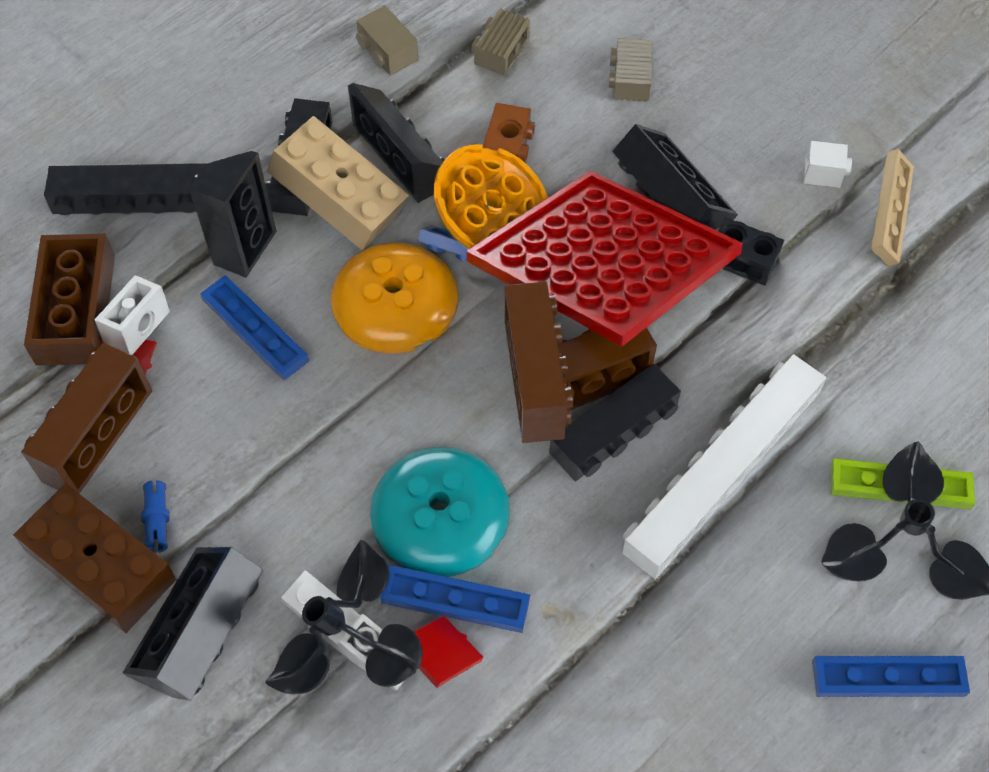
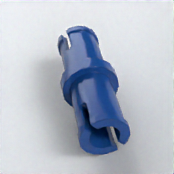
[141,480,170,553]

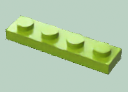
[831,458,975,510]

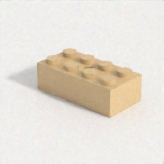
[267,116,409,250]

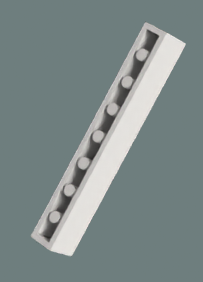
[622,354,827,580]

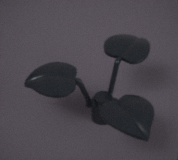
[821,441,989,600]
[265,540,423,695]

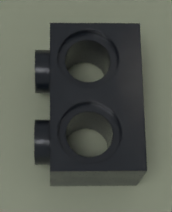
[718,217,784,286]

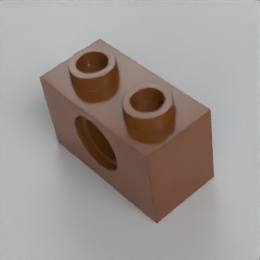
[483,103,535,163]

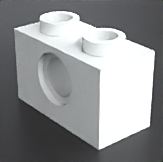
[95,275,170,355]

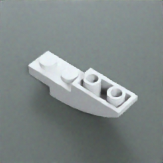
[280,570,404,691]

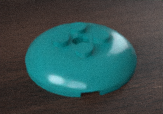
[370,447,509,577]

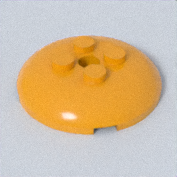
[434,144,548,249]
[331,242,458,354]

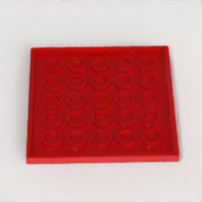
[467,171,743,347]

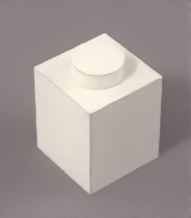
[804,141,852,188]

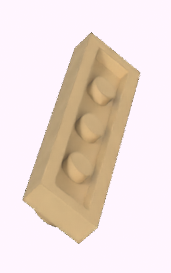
[871,149,914,266]

